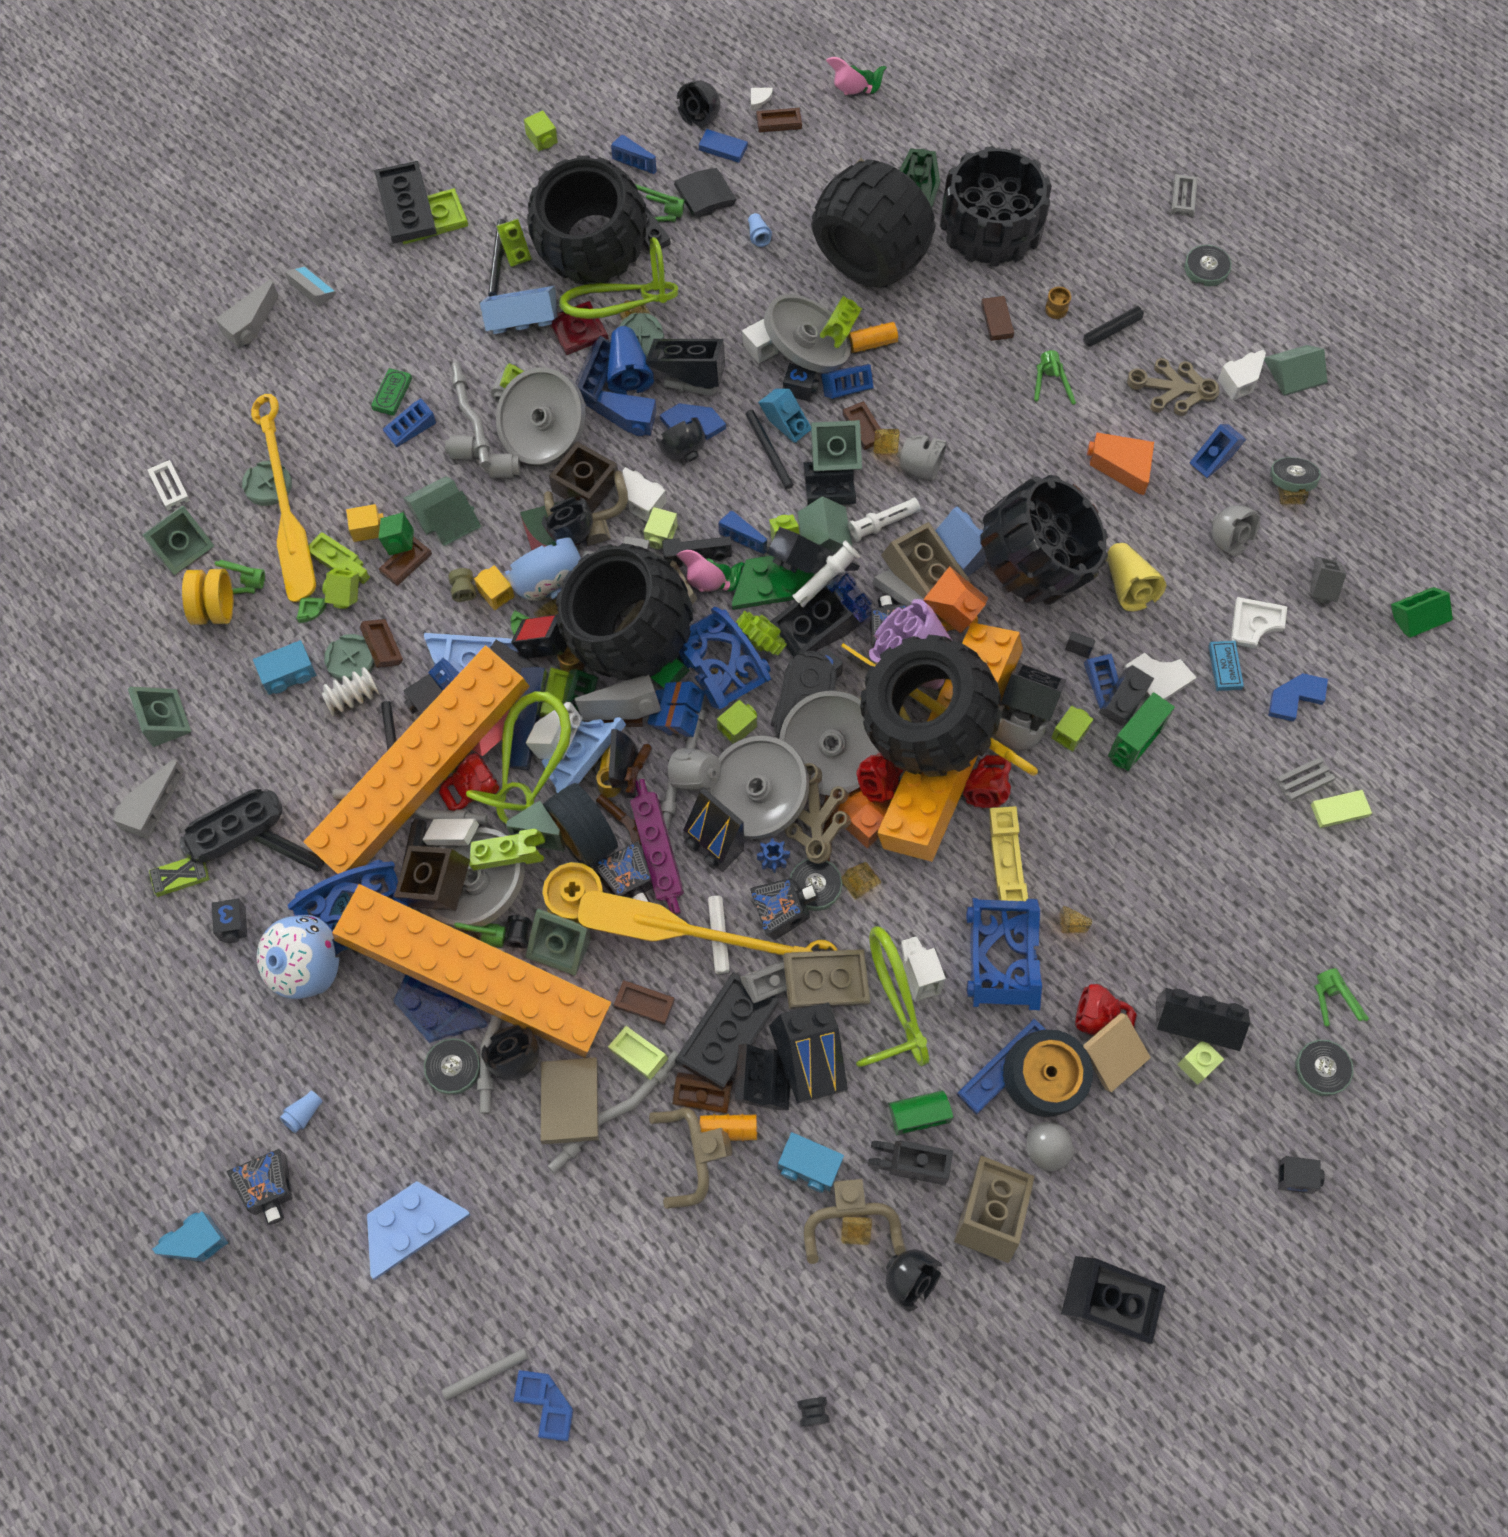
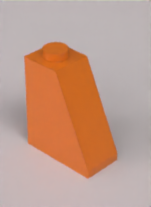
[1087,432,1154,495]

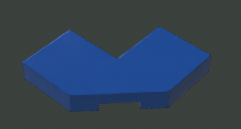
[660,403,726,440]
[1268,673,1328,722]
[514,1370,574,1442]

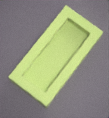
[1311,790,1372,828]
[608,1026,668,1080]

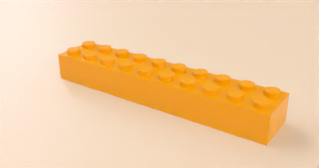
[877,622,1023,862]
[303,645,530,874]
[332,884,611,1058]

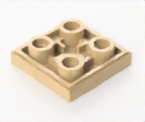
[1083,1013,1151,1092]

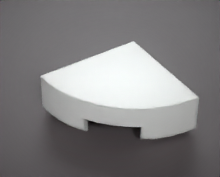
[751,88,772,110]

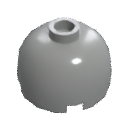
[1212,505,1261,556]
[995,704,1047,752]

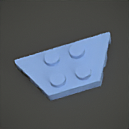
[424,633,519,682]
[542,717,626,793]
[367,1181,470,1280]

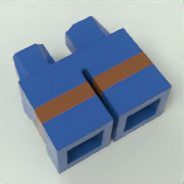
[648,682,705,737]

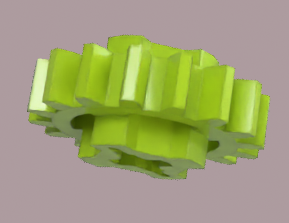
[736,611,787,655]

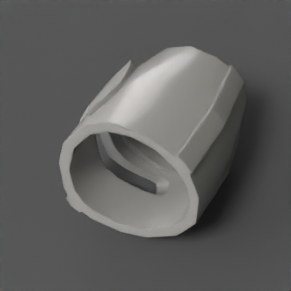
[897,435,947,481]
[668,748,721,791]

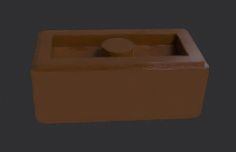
[672,1072,733,1114]

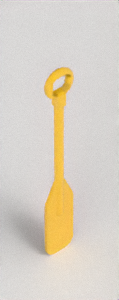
[251,394,316,602]
[841,643,1038,776]
[577,891,838,955]

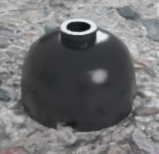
[677,80,721,128]
[656,417,705,463]
[542,497,593,544]
[481,1025,539,1081]
[886,1249,942,1312]

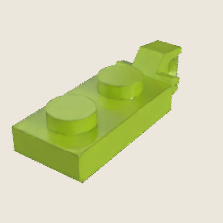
[308,532,370,584]

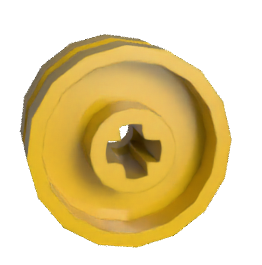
[182,569,234,625]
[542,862,603,924]

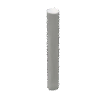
[442,1348,529,1401]

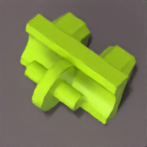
[496,218,532,267]

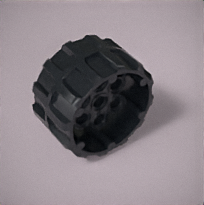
[940,146,1052,267]
[980,475,1108,605]

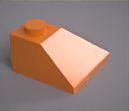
[923,566,988,633]
[837,787,891,849]

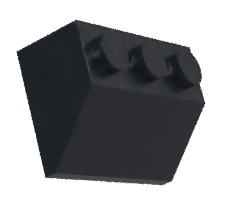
[1156,988,1250,1051]

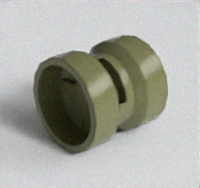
[448,568,477,602]

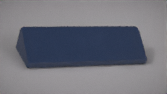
[575,336,611,404]
[509,667,547,771]

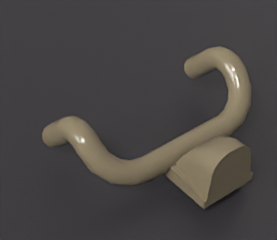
[544,471,628,546]
[649,1107,732,1209]
[803,1179,906,1264]

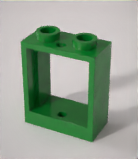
[1108,692,1175,771]

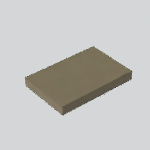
[783,949,871,1009]
[541,1057,599,1145]

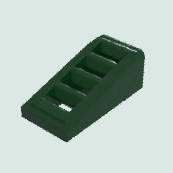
[562,669,599,722]

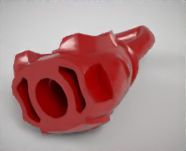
[439,753,499,811]
[856,753,903,803]
[962,755,1011,808]
[1075,984,1137,1036]

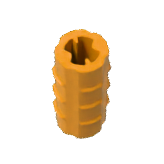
[848,322,898,353]
[700,1113,757,1142]

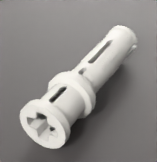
[848,497,920,542]
[792,540,861,607]

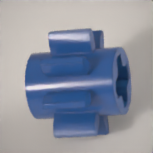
[757,838,790,873]

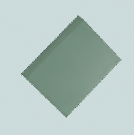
[1264,345,1328,396]
[811,420,862,472]
[403,476,469,535]
[798,496,852,553]
[142,505,214,575]
[128,686,191,747]
[506,800,565,852]
[525,909,592,975]

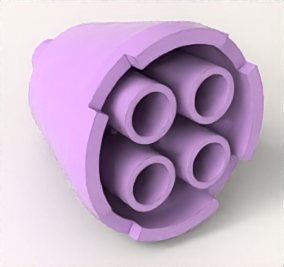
[869,599,952,690]

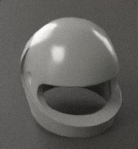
[1027,1122,1075,1171]

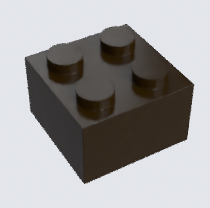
[549,441,618,513]
[394,845,470,911]

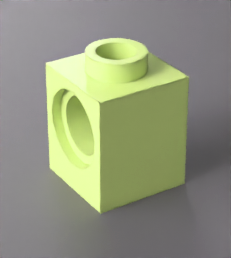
[644,507,678,549]
[1177,1041,1224,1085]

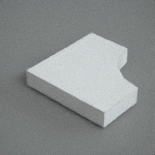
[1231,597,1287,649]
[1123,653,1196,700]

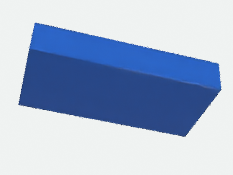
[698,129,748,163]

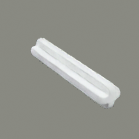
[708,896,729,974]

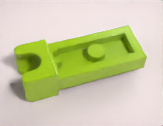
[820,296,862,349]
[469,829,545,871]

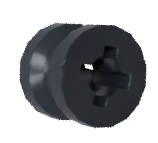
[797,1397,830,1427]

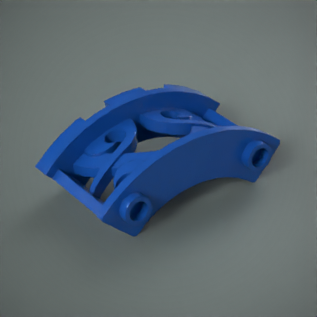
[677,607,772,710]
[288,860,413,956]
[966,898,1042,1010]

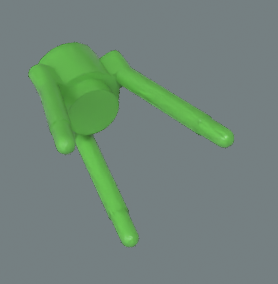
[635,184,684,222]
[1034,350,1076,405]
[214,560,265,594]
[454,922,506,948]
[1314,968,1369,1027]

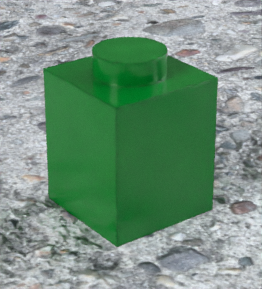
[378,512,414,556]

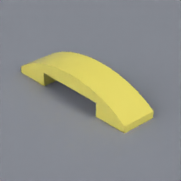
[989,806,1028,912]

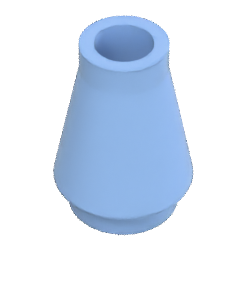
[748,213,772,247]
[280,1090,323,1133]

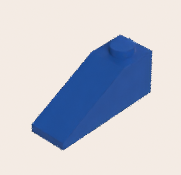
[586,391,657,436]

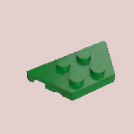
[732,556,815,610]

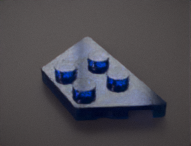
[827,571,873,623]
[393,974,488,1043]

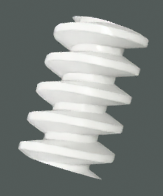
[322,667,380,716]

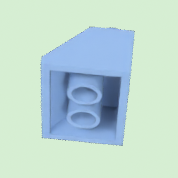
[480,285,557,334]

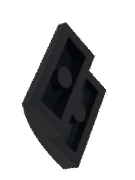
[674,168,737,216]
[803,462,856,506]
[609,729,638,798]
[735,1044,790,1110]

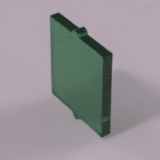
[424,491,482,546]

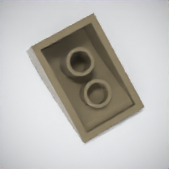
[881,522,971,598]
[954,1156,1035,1263]

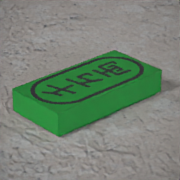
[371,368,412,416]

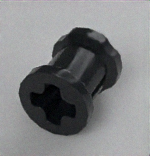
[504,915,532,949]

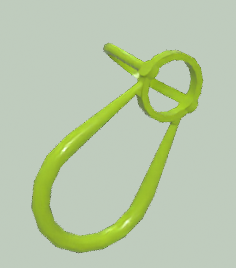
[559,237,678,319]
[466,691,572,824]
[856,926,929,1067]

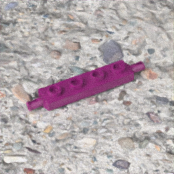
[630,779,684,915]

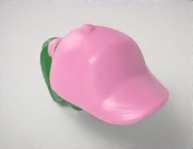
[826,57,887,95]
[676,550,745,592]

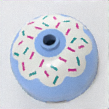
[505,538,581,601]
[257,915,339,999]

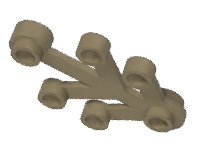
[1127,358,1220,416]
[785,763,851,864]

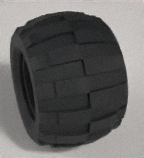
[527,155,647,285]
[811,159,936,288]
[556,543,693,680]
[860,634,1001,777]

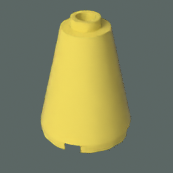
[1107,543,1167,612]

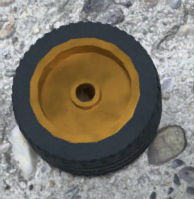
[543,783,618,867]
[1003,1029,1093,1117]

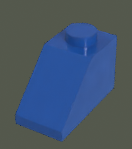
[1189,424,1247,478]

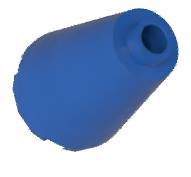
[607,326,654,395]

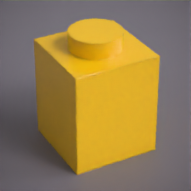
[346,504,384,542]
[474,565,515,611]

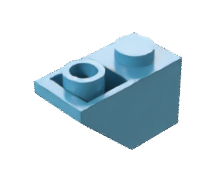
[758,389,811,443]
[152,1211,228,1262]

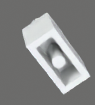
[901,937,946,1002]

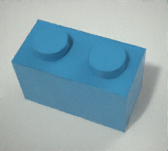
[253,640,317,695]
[778,1132,844,1193]

